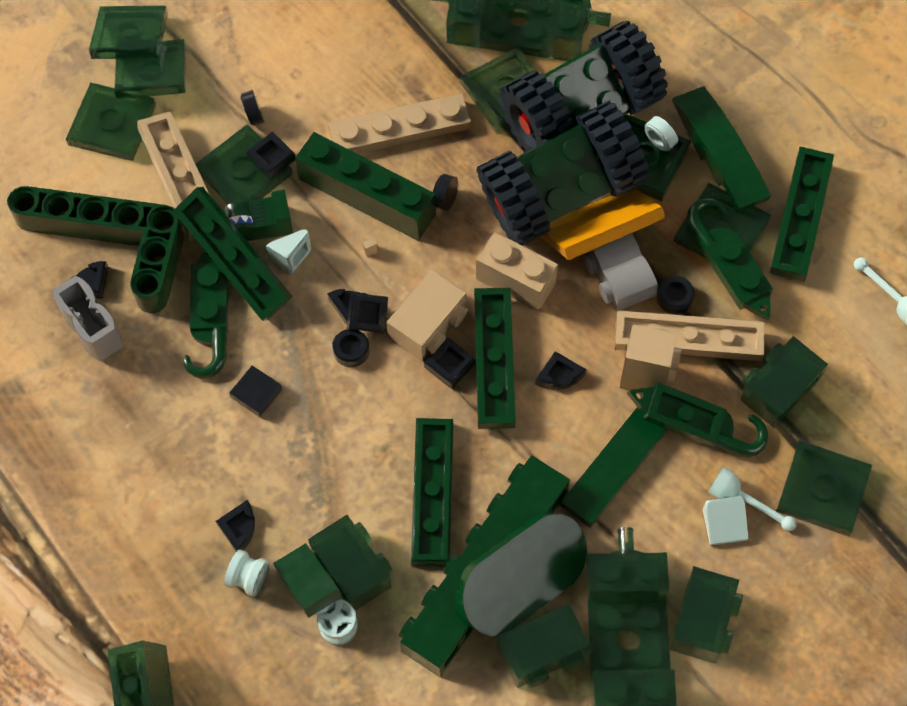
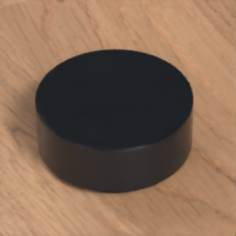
[240,90,265,126]
[433,173,458,211]
[657,276,694,314]
[332,329,370,367]

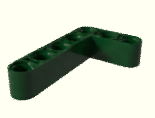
[7,186,184,313]

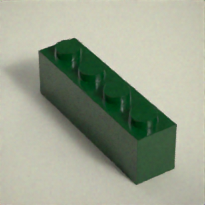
[295,132,436,241]

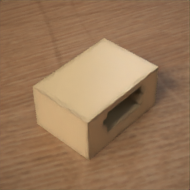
[362,237,378,256]

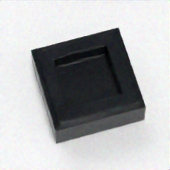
[246,131,296,180]
[346,293,388,333]
[424,337,476,389]
[229,365,282,417]

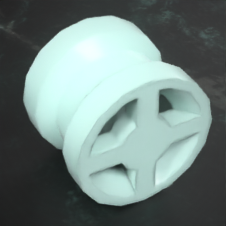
[224,549,270,597]
[317,599,358,645]

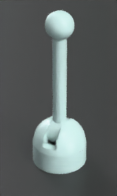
[854,257,907,325]
[708,467,797,531]

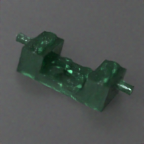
[428,0,611,61]
[585,527,677,706]

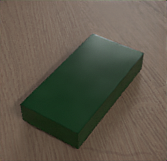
[273,543,342,618]

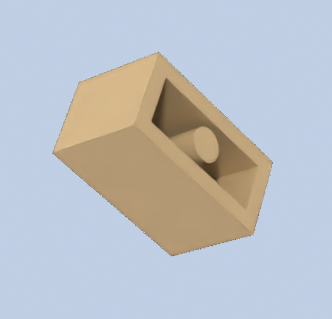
[476,232,558,312]
[386,269,468,361]
[619,324,682,390]

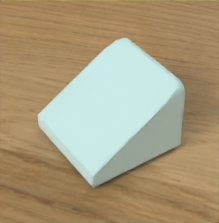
[266,229,312,274]
[703,496,749,546]

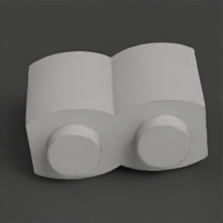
[583,233,658,311]
[53,276,123,361]

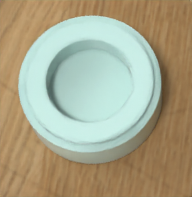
[645,116,678,151]

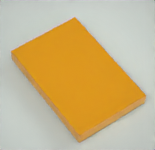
[541,188,665,260]

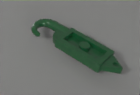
[687,198,773,321]
[183,250,229,378]
[627,382,768,457]

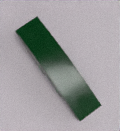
[672,86,771,213]

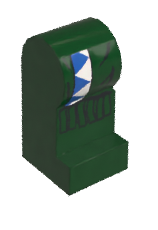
[223,189,293,241]

